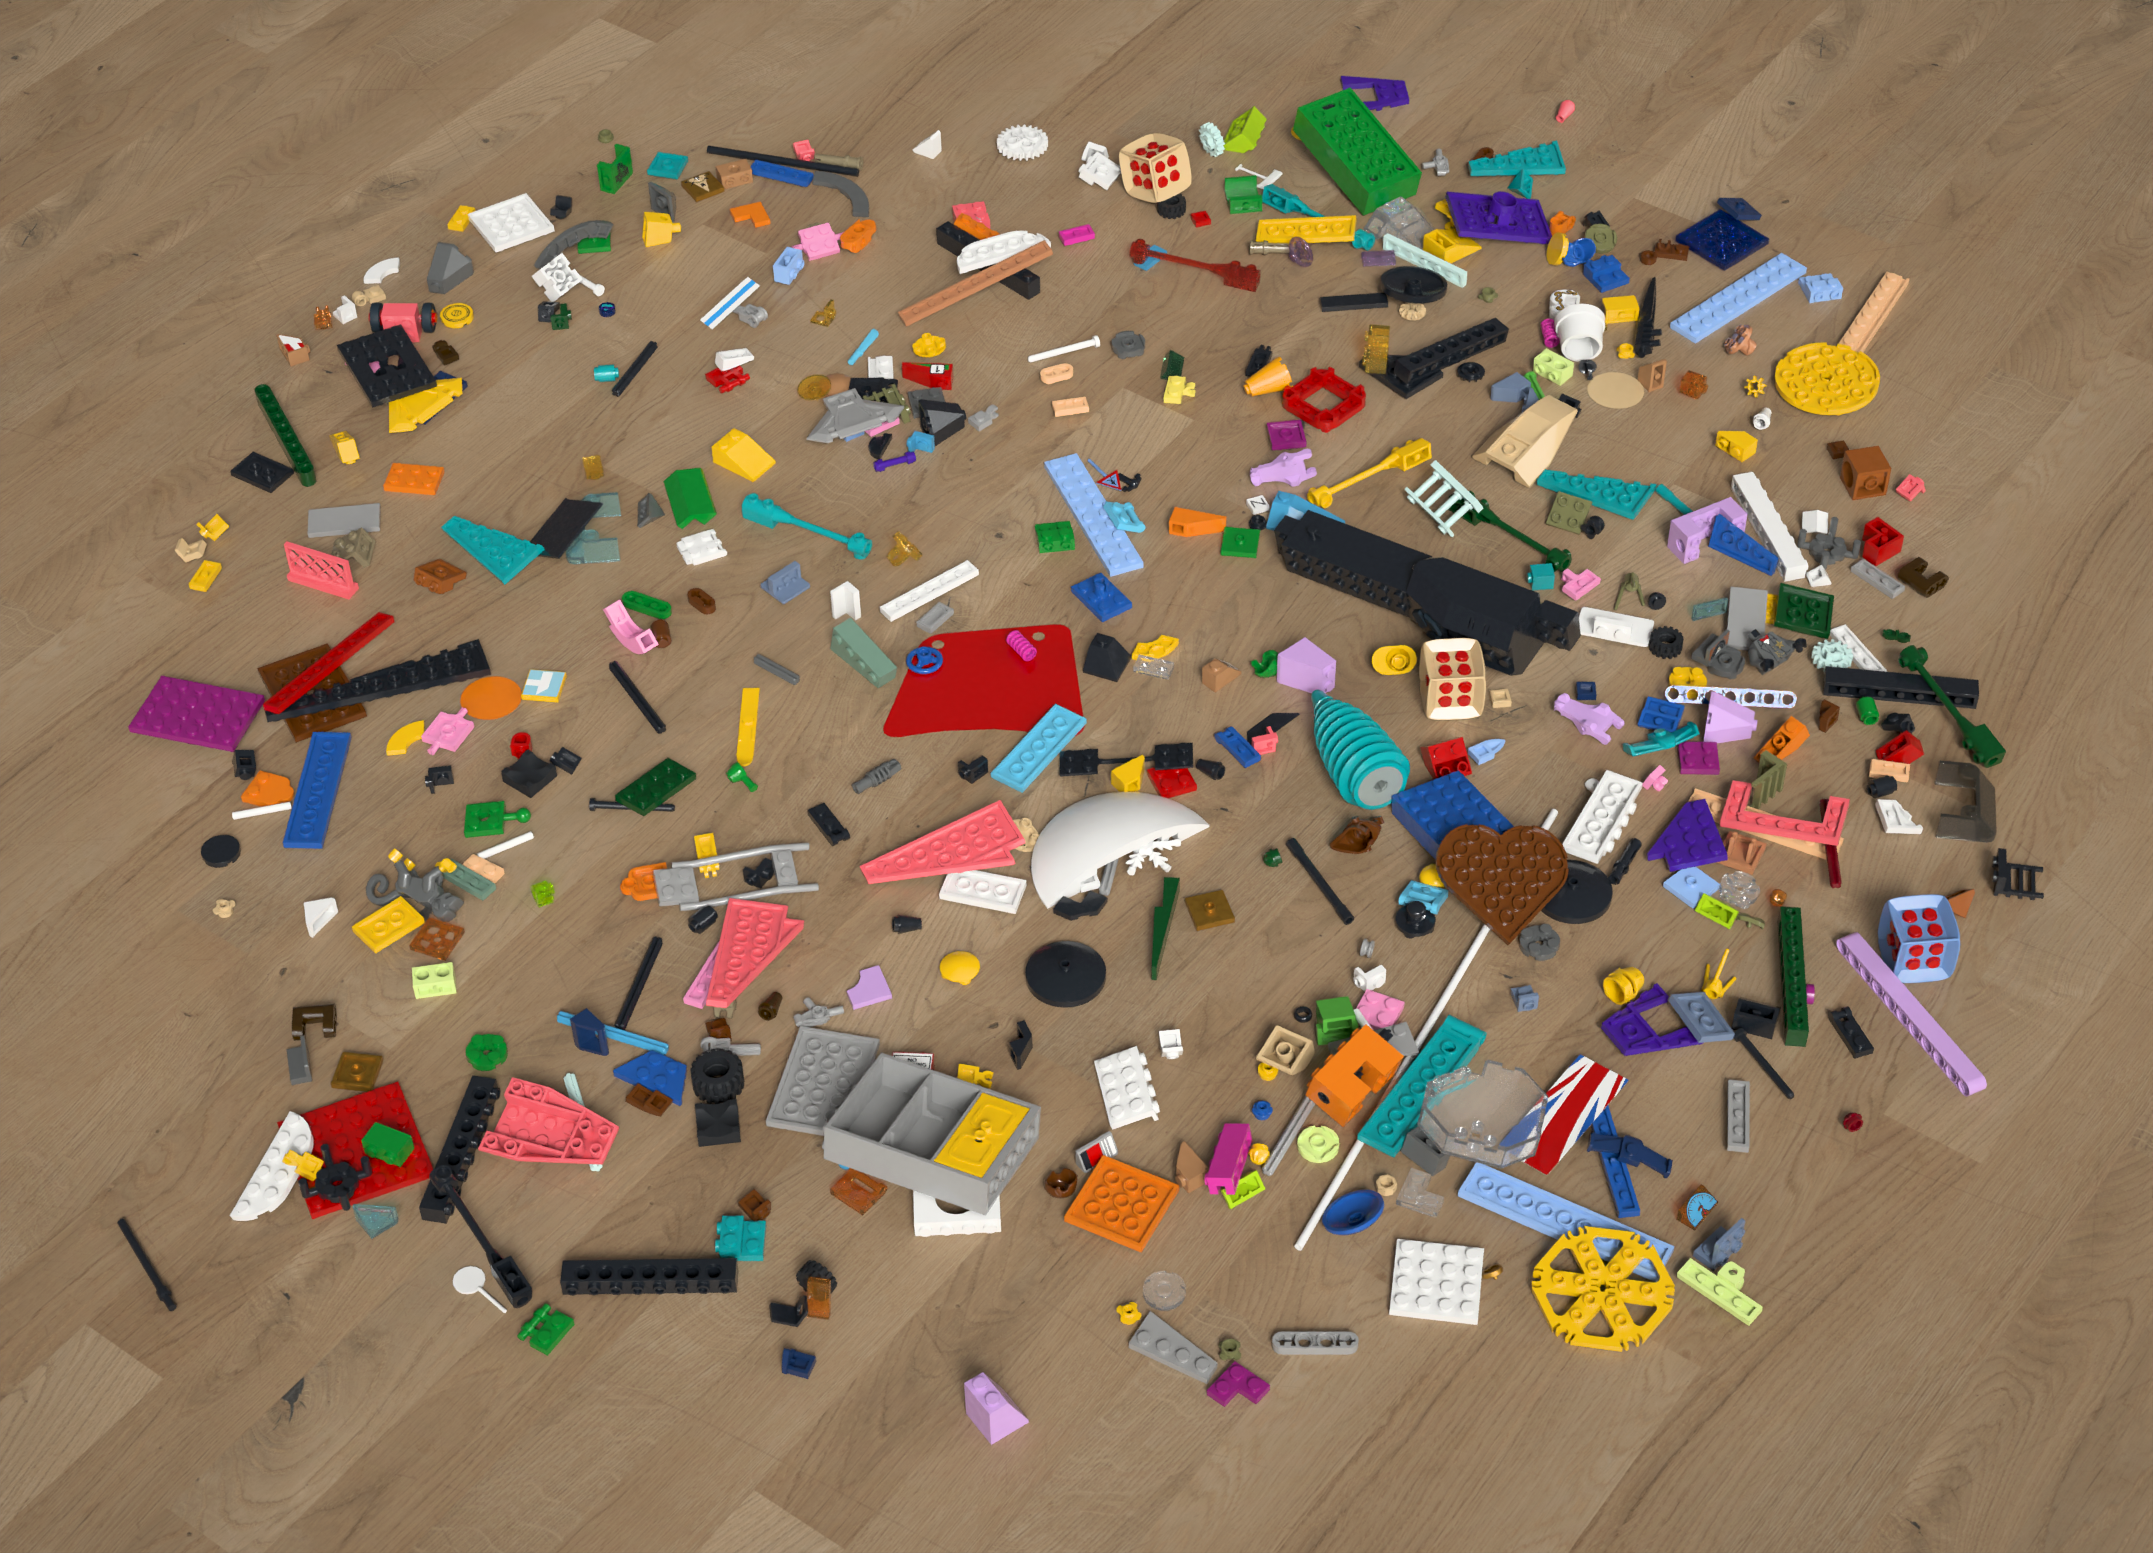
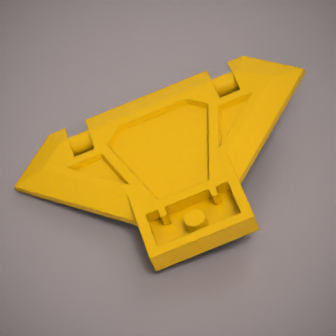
[388,378,462,433]

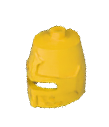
[1603,967,1644,1005]

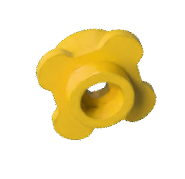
[1617,343,1635,359]
[1116,1302,1141,1325]

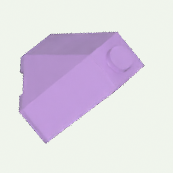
[1703,691,1758,743]

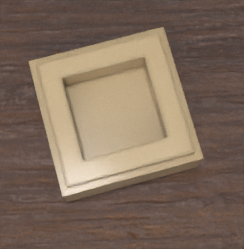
[1489,689,1512,708]

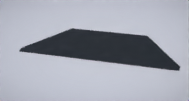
[1247,713,1300,746]

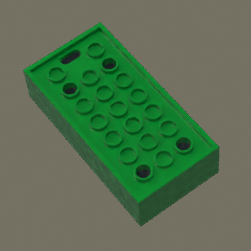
[1293,87,1422,216]

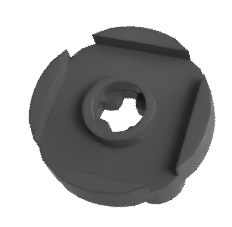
[1112,331,1145,359]
[1708,646,1745,679]
[1519,924,1560,961]

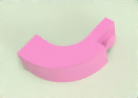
[603,600,659,654]

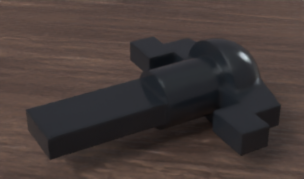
[1118,473,1142,492]

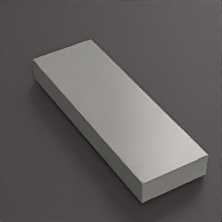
[1851,559,1905,599]

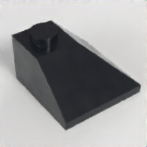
[1083,633,1131,682]

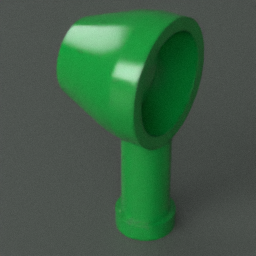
[726,762,758,792]

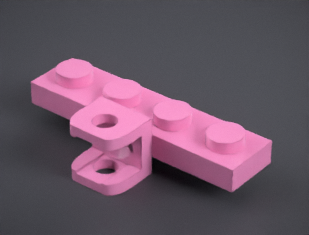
[683,942,719,1009]

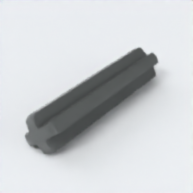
[754,654,800,685]

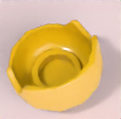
[1419,864,1445,889]

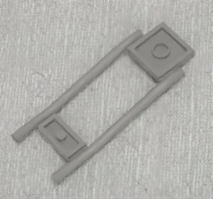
[653,842,819,911]

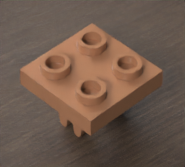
[1716,831,1767,875]

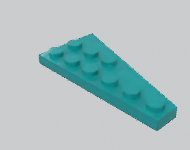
[1468,140,1566,176]
[1537,469,1657,520]
[441,516,545,585]

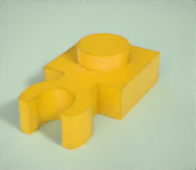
[957,1063,993,1088]

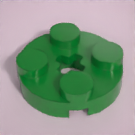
[466,1034,508,1071]

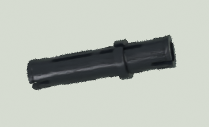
[1608,838,1642,885]

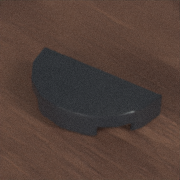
[868,433,893,460]

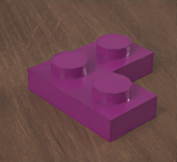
[1207,1361,1270,1407]

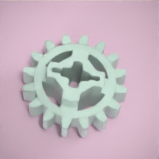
[1199,122,1225,157]
[1811,639,1853,672]

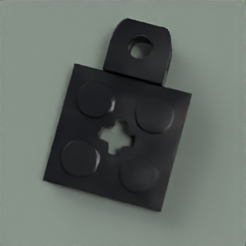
[849,377,900,403]

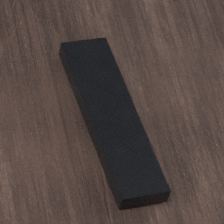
[1320,293,1388,312]

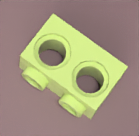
[1533,348,1574,386]
[412,962,456,999]

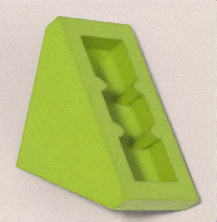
[1695,893,1739,929]
[1221,1170,1265,1209]

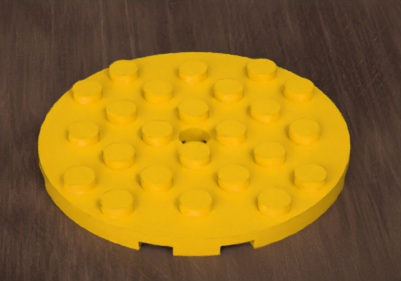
[1775,342,1880,416]

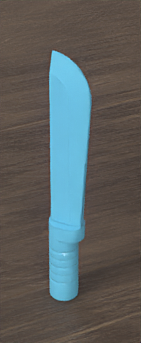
[848,329,879,365]

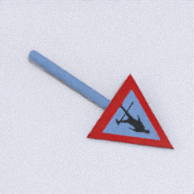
[1087,459,1121,491]

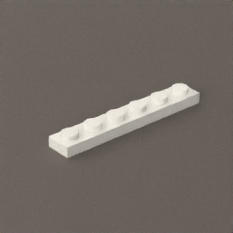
[880,560,979,622]

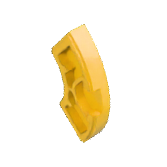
[1132,635,1179,661]
[386,720,425,756]

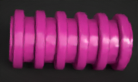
[1540,318,1559,348]
[1006,630,1037,661]

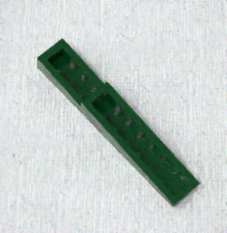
[1152,877,1180,980]

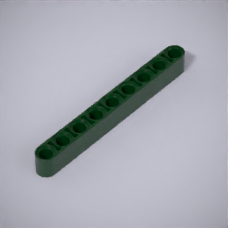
[254,384,317,487]

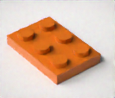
[383,463,445,495]

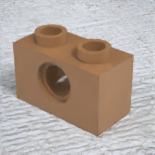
[715,159,753,189]

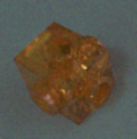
[1679,370,1708,399]

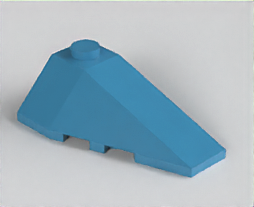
[1266,491,1345,531]

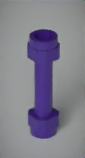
[873,451,916,472]

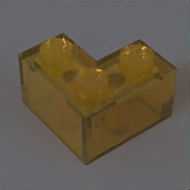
[1362,324,1390,374]

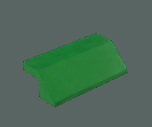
[663,468,717,529]

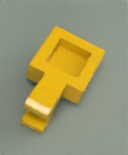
[282,1150,324,1181]

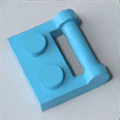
[1103,501,1146,533]
[1399,880,1449,915]

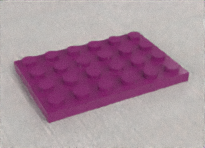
[128,676,265,752]

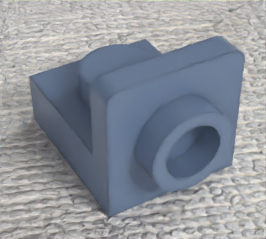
[1511,985,1539,1012]

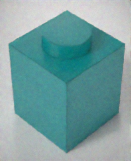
[1526,563,1555,590]

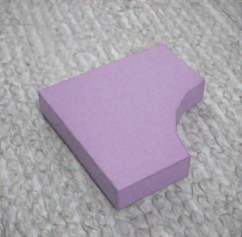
[847,965,892,1010]

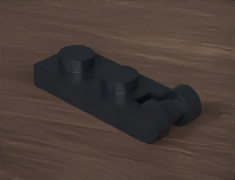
[807,803,850,846]
[1828,1006,1874,1059]

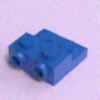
[1583,255,1630,293]

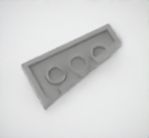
[1328,1022,1419,1058]
[1129,1311,1218,1384]

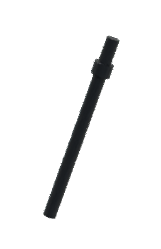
[117,1219,177,1311]

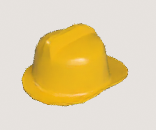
[1372,645,1417,675]

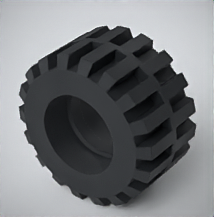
[690,1049,745,1104]

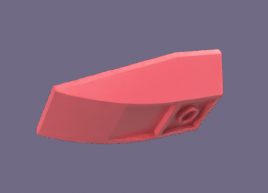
[478,1077,619,1165]

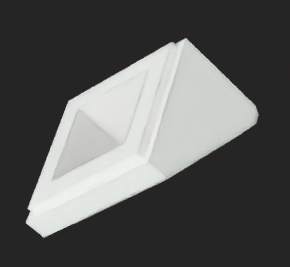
[1806,565,1832,587]

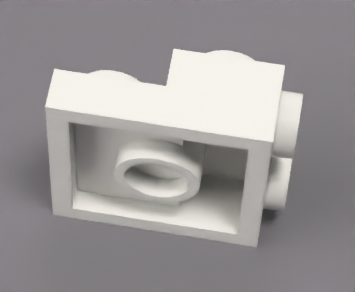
[1078,151,1121,190]

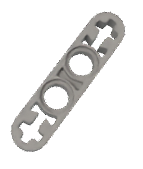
[1272,1332,1359,1355]

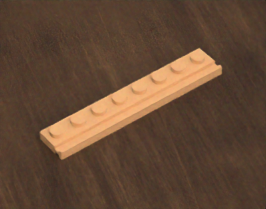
[1838,272,1909,353]
[1688,788,1844,860]

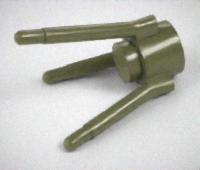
[1614,572,1645,610]

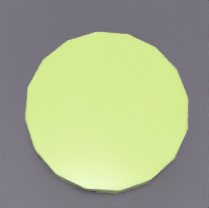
[1297,1126,1339,1163]

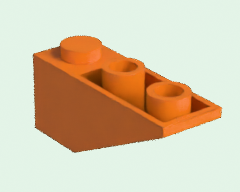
[1169,507,1227,537]
[1753,716,1810,763]

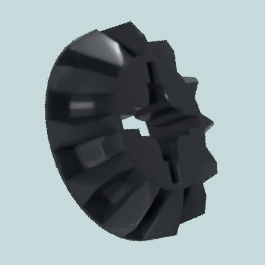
[1457,362,1485,383]

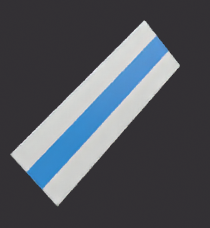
[700,277,760,329]

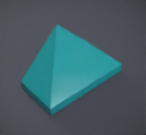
[1507,169,1533,199]

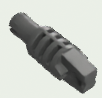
[852,759,902,794]

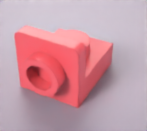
[1896,474,1926,502]
[1252,726,1278,755]

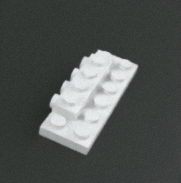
[1562,770,1643,864]

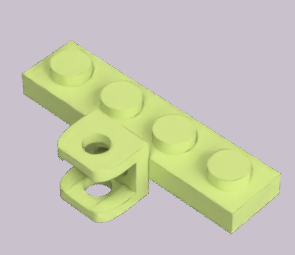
[1677,1258,1763,1326]

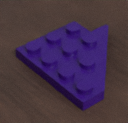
[1647,799,1728,872]

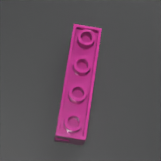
[1205,1123,1252,1195]

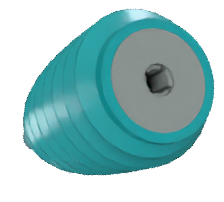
[1311,690,1410,810]

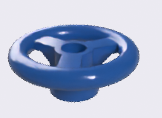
[906,647,943,674]

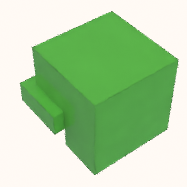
[1316,996,1358,1045]

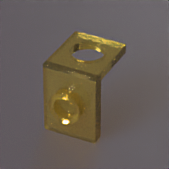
[810,299,836,327]

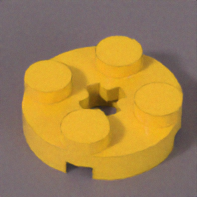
[1668,667,1707,699]

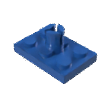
[1071,573,1132,622]

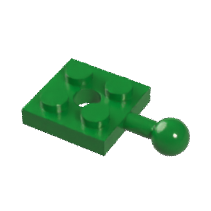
[464,801,531,838]

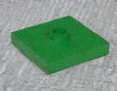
[578,231,611,254]
[1221,527,1260,558]

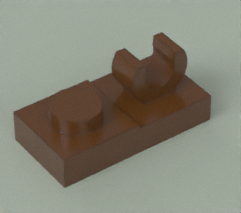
[1655,239,1689,261]

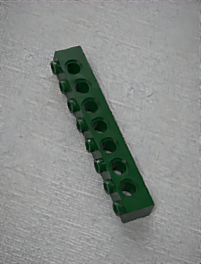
[1777,906,1809,1047]

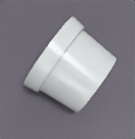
[1554,304,1605,361]

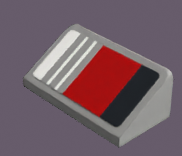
[1076,1131,1118,1173]

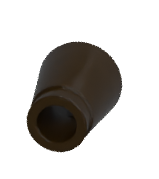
[758,992,783,1021]

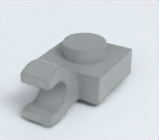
[968,404,999,431]

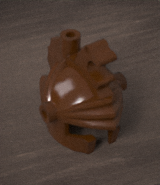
[1329,816,1384,854]

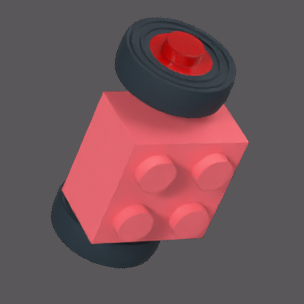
[369,302,437,342]

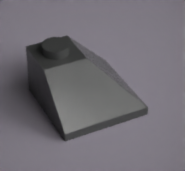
[648,182,676,223]

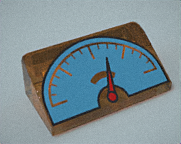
[1676,1184,1718,1231]

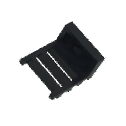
[1992,848,2044,900]

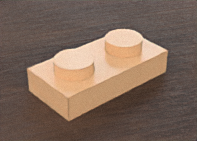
[462,854,505,883]

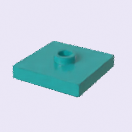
[647,152,688,179]

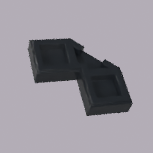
[1053,890,1108,921]

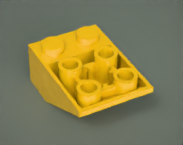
[1423,229,1482,263]

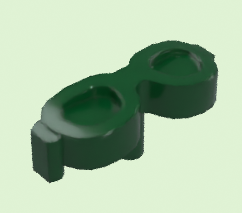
[1882,629,1911,643]

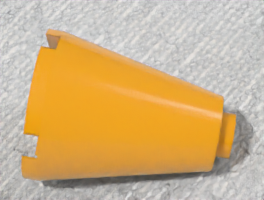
[1243,357,1293,397]

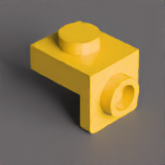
[196,514,229,541]

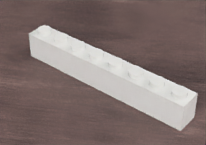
[1731,472,1808,582]

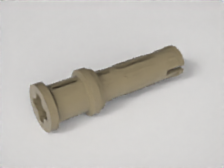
[815,153,864,171]
[1249,240,1299,255]

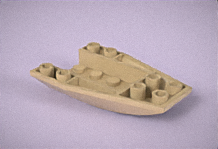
[1472,395,1578,488]

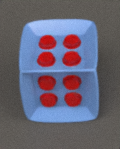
[1878,894,1960,983]

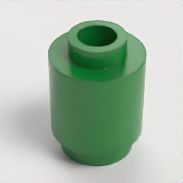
[1856,697,1879,725]

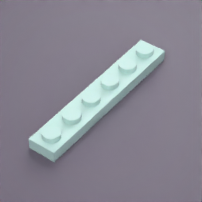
[1383,233,1467,288]

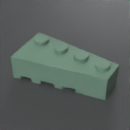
[830,618,897,688]

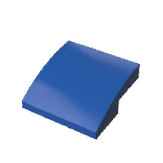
[1638,696,1685,733]

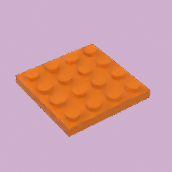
[1064,1155,1179,1253]

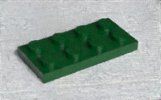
[615,758,696,817]

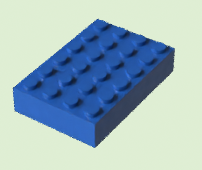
[1391,771,1514,860]

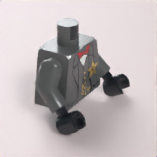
[1747,629,1807,676]

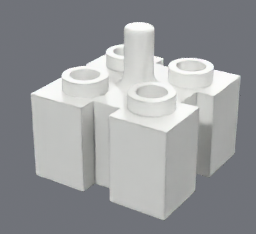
[532,253,583,302]

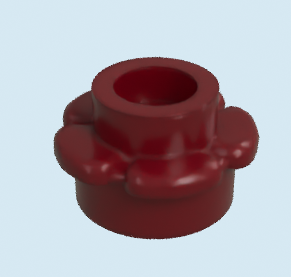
[1843,1113,1863,1132]

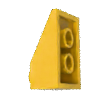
[711,428,776,482]

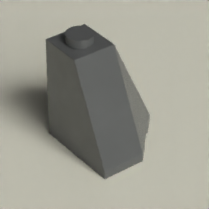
[427,242,474,294]

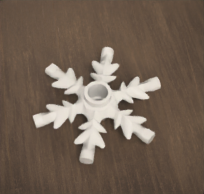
[1126,838,1181,875]

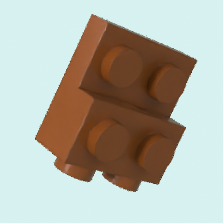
[414,559,467,594]

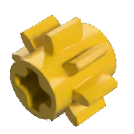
[1744,376,1767,398]

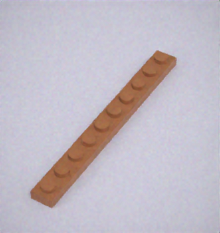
[898,240,1053,327]

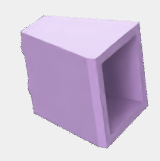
[1277,638,1336,693]
[964,1372,1029,1445]

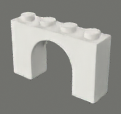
[913,1190,1001,1237]

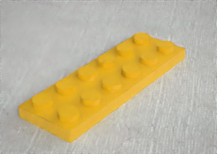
[1256,215,1357,244]

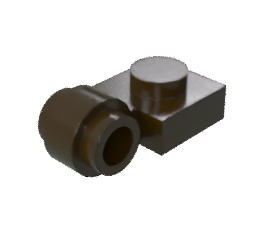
[432,340,459,366]

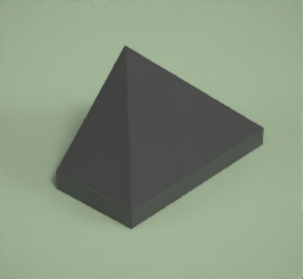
[637,493,665,528]

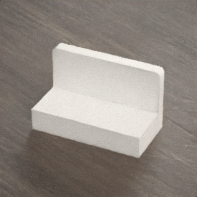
[830,581,861,620]

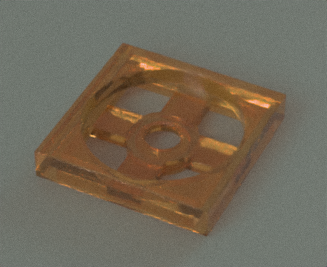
[409,918,465,961]

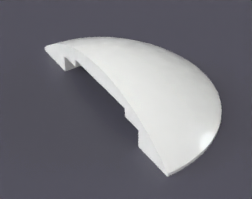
[1031,792,1209,909]

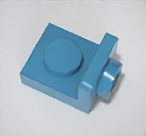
[907,431,935,453]

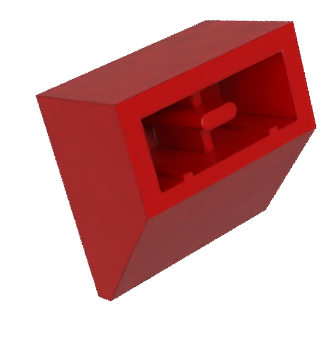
[1420,737,1472,780]

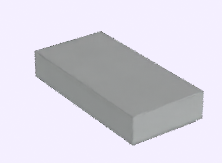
[916,602,954,634]

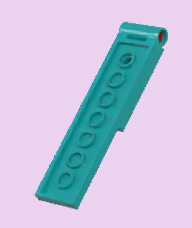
[1357,1015,1487,1158]

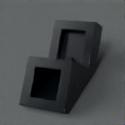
[1009,1020,1033,1070]

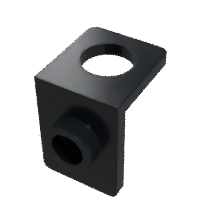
[769,1295,808,1327]

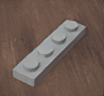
[1727,1080,1750,1153]

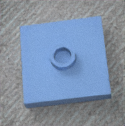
[1663,867,1720,909]

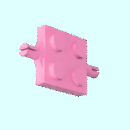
[792,223,844,261]
[421,707,474,755]

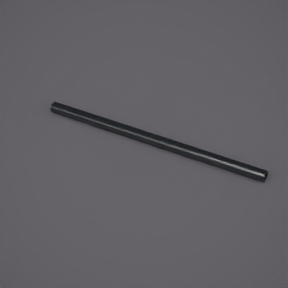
[707,145,859,177]

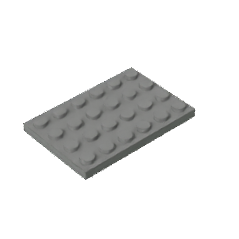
[766,1026,880,1136]

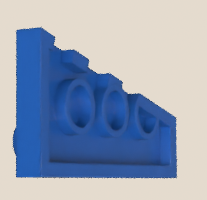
[1708,514,1779,576]

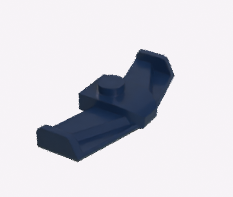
[1587,1133,1673,1178]

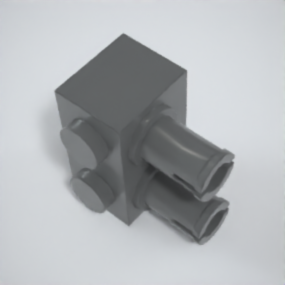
[1401,1125,1459,1176]

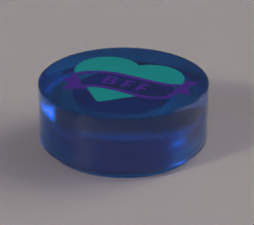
[599,302,616,317]

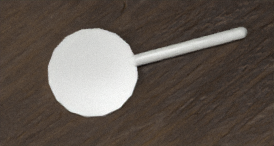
[453,1266,507,1313]

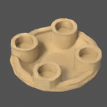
[1013,818,1039,852]

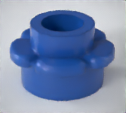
[1252,1101,1273,1120]

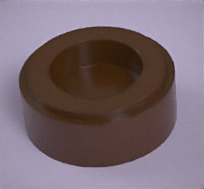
[1640,250,1657,265]

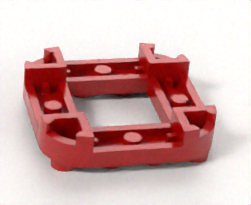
[1282,367,1366,433]

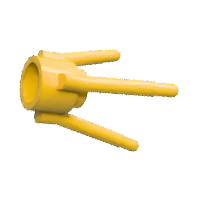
[1701,948,1736,999]

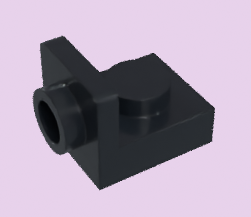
[1582,210,1610,227]
[538,301,560,322]
[549,747,582,775]
[958,755,988,784]
[425,765,454,794]

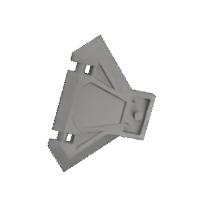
[807,388,904,443]

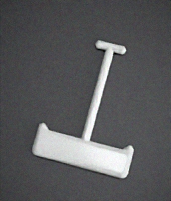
[1235,164,1283,190]

